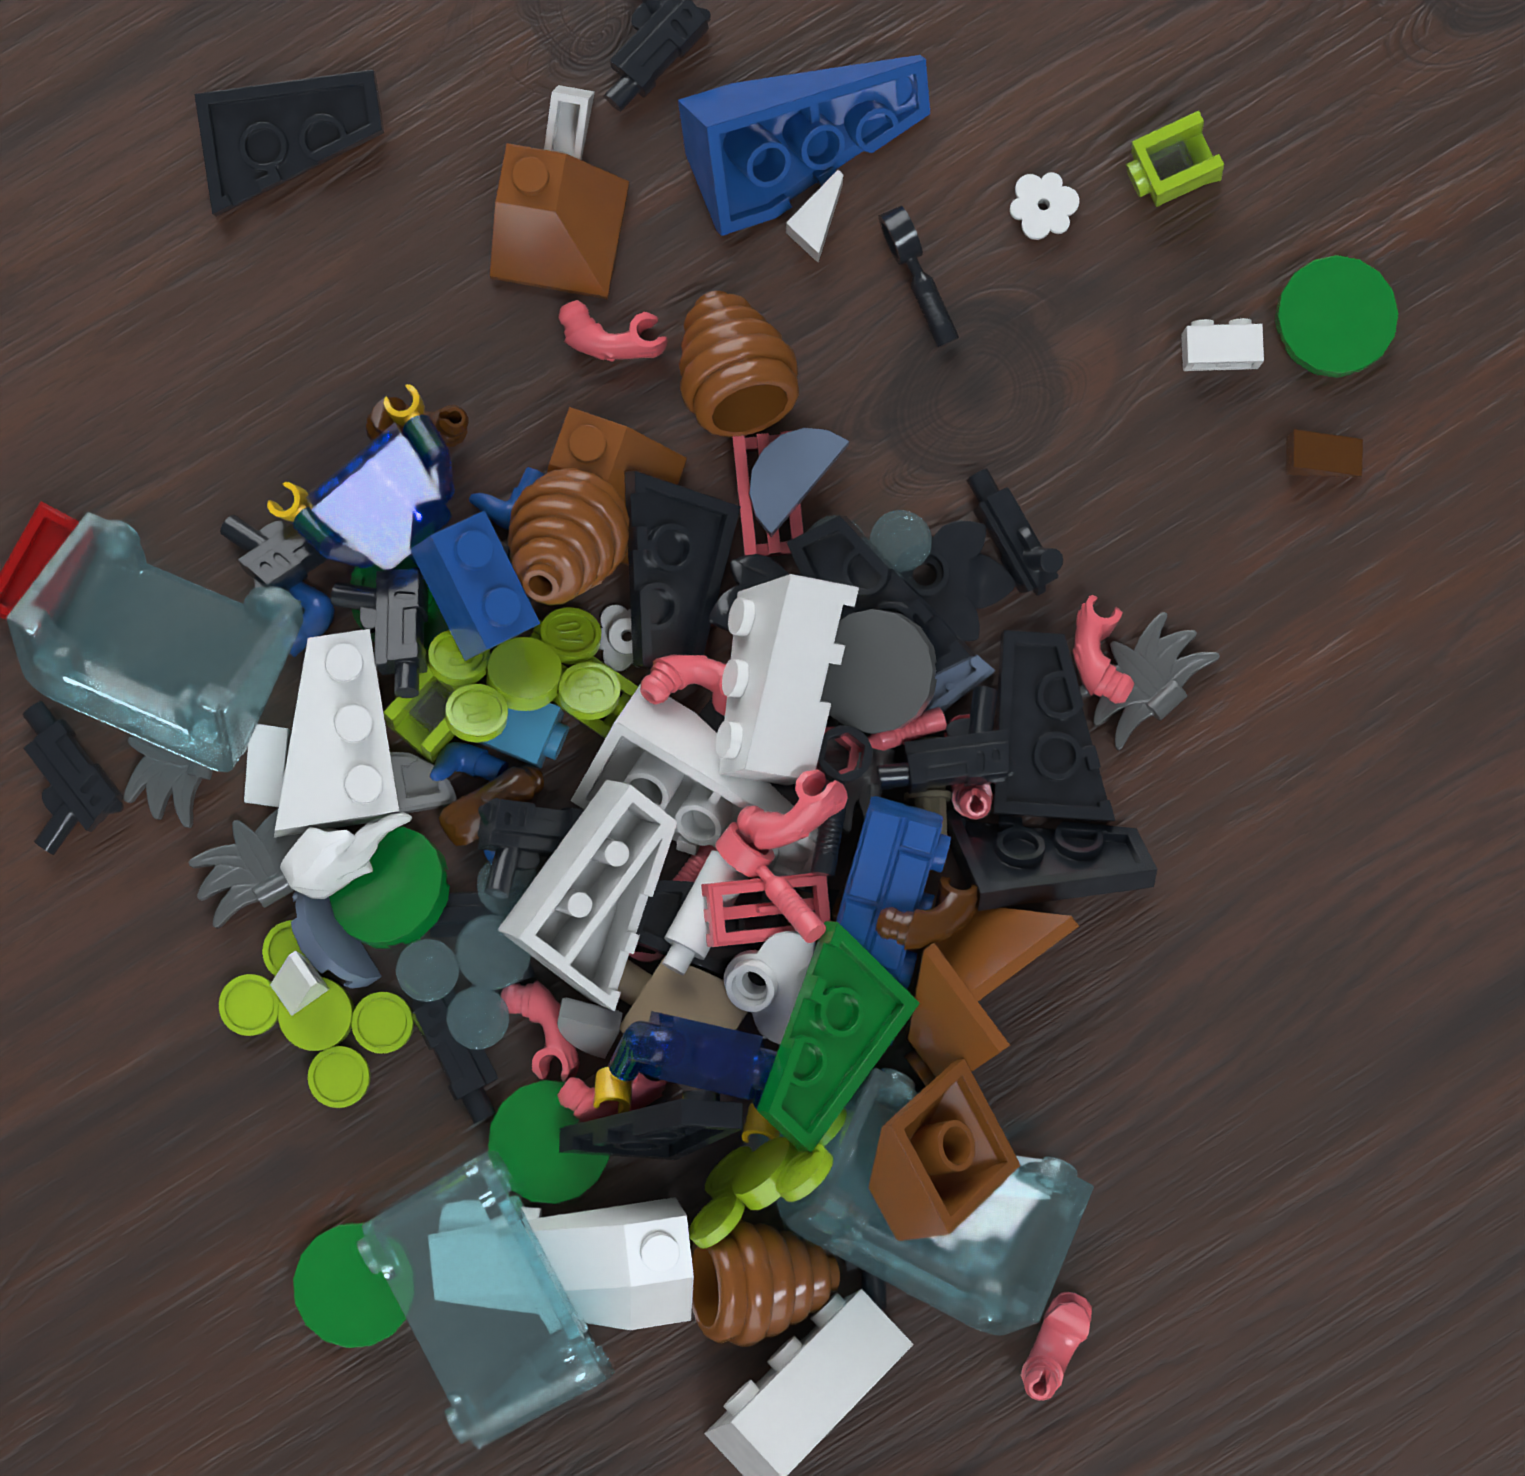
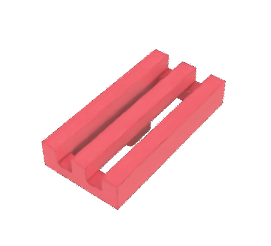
[733,431,804,557]
[701,873,831,947]

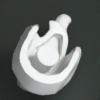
[280,812,412,899]

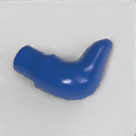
[469,467,545,530]
[278,581,335,657]
[430,742,508,781]

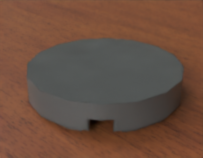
[821,609,937,734]

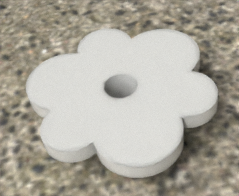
[1010,172,1079,240]
[599,605,640,672]

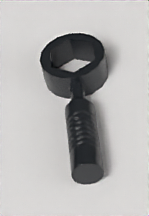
[878,206,959,347]
[810,726,872,877]

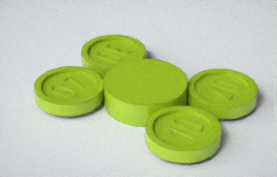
[428,607,621,743]
[219,920,414,1108]
[689,1108,847,1249]

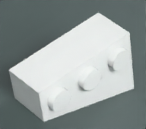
[716,574,859,785]
[274,629,399,838]
[497,780,677,1011]
[704,1289,914,1476]

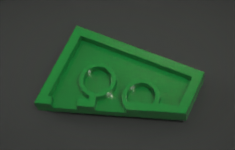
[757,921,920,1153]

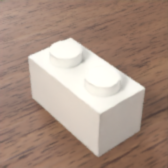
[1182,318,1264,371]

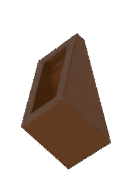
[1286,429,1363,477]

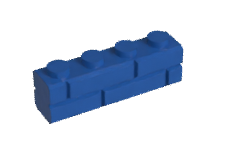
[836,796,951,1046]

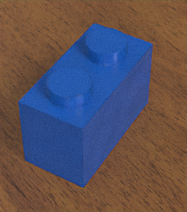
[410,510,540,661]

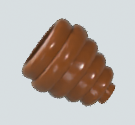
[679,291,800,437]
[508,468,629,605]
[691,1220,840,1347]

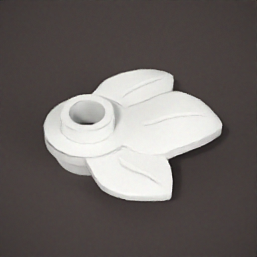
[724,931,816,1044]

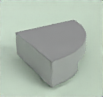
[390,752,457,814]
[557,998,622,1059]

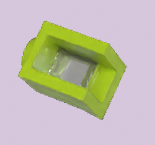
[1126,111,1224,207]
[383,665,477,764]

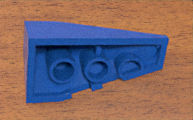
[678,55,930,236]

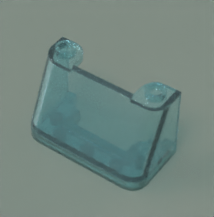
[6,512,303,772]
[785,1068,1094,1335]
[357,1151,616,1449]

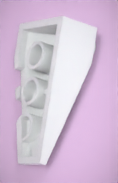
[571,684,818,890]
[429,1197,694,1330]

